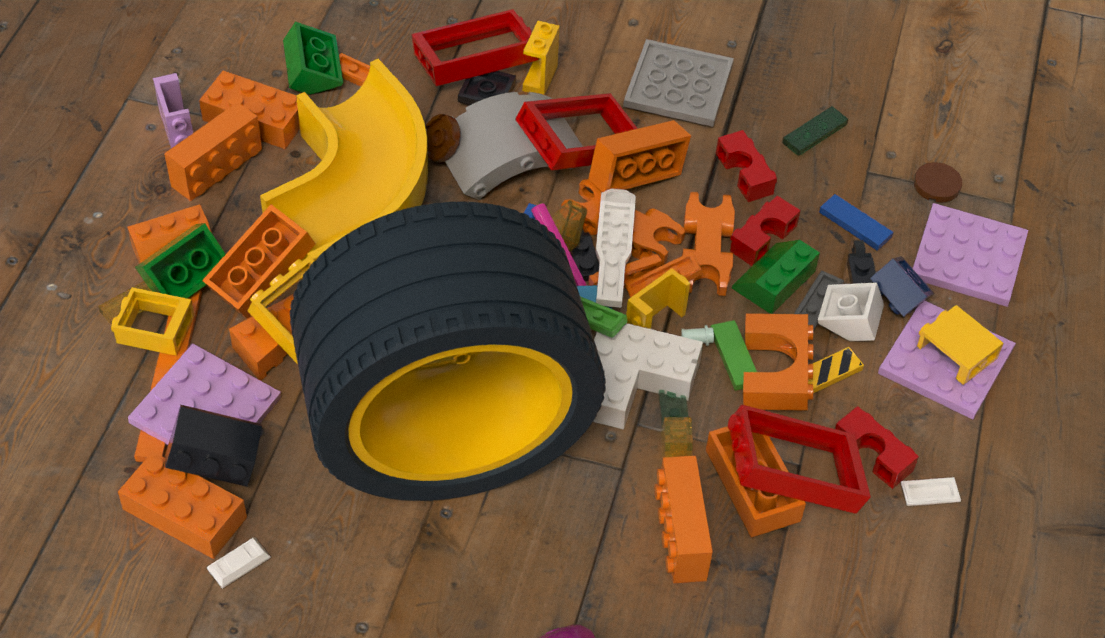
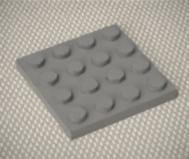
[623,39,734,127]

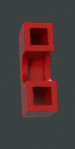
[715,130,777,202]
[730,195,801,266]
[835,406,919,489]

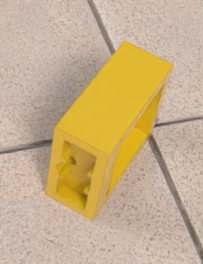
[111,287,195,356]

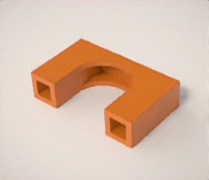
[743,314,813,411]

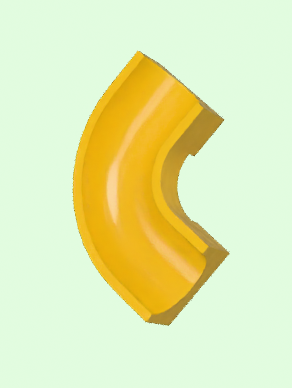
[260,59,428,280]

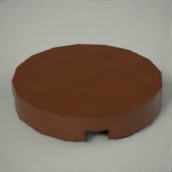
[425,114,460,162]
[914,162,962,203]

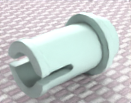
[681,325,714,346]

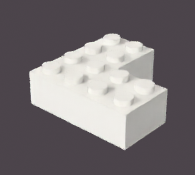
[593,323,703,429]

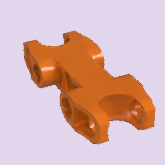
[561,179,685,265]
[682,192,735,296]

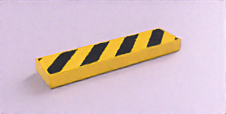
[808,347,864,393]

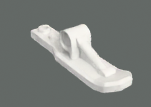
[596,189,636,308]

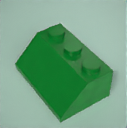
[283,21,343,95]
[135,223,226,299]
[732,240,820,314]

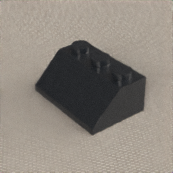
[165,404,262,487]

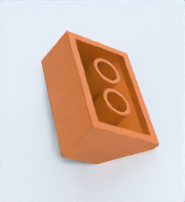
[127,204,212,264]

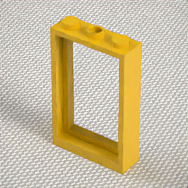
[248,255,314,364]

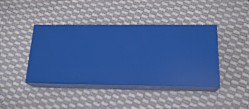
[819,194,893,251]

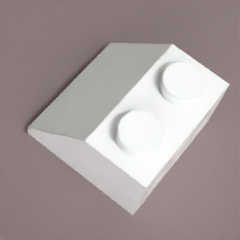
[818,283,884,341]

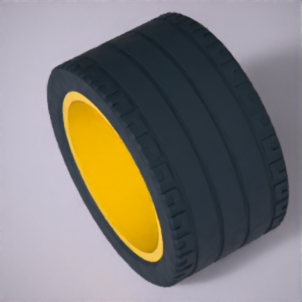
[290,201,606,501]

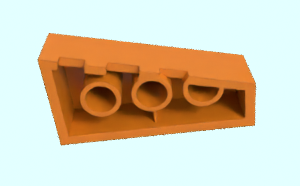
[229,294,294,381]

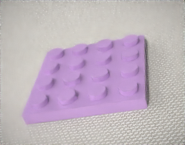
[913,203,1028,307]
[878,301,1016,419]
[128,344,281,445]

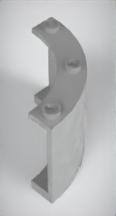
[445,92,583,200]

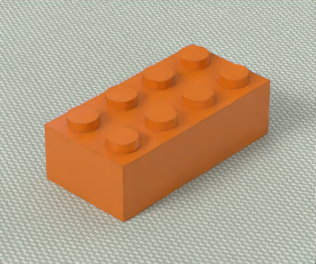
[199,71,300,149]
[164,102,262,201]
[588,120,691,192]
[202,204,316,319]
[706,426,806,538]
[118,451,247,559]
[654,456,713,583]

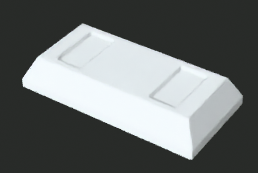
[901,477,961,506]
[207,537,271,589]

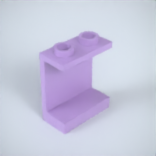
[153,73,193,148]

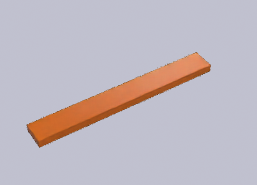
[134,289,202,462]

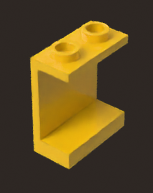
[522,21,560,95]
[626,268,690,329]
[917,305,1004,385]

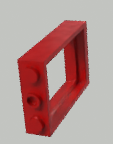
[412,9,539,86]
[515,93,638,170]
[728,404,871,514]

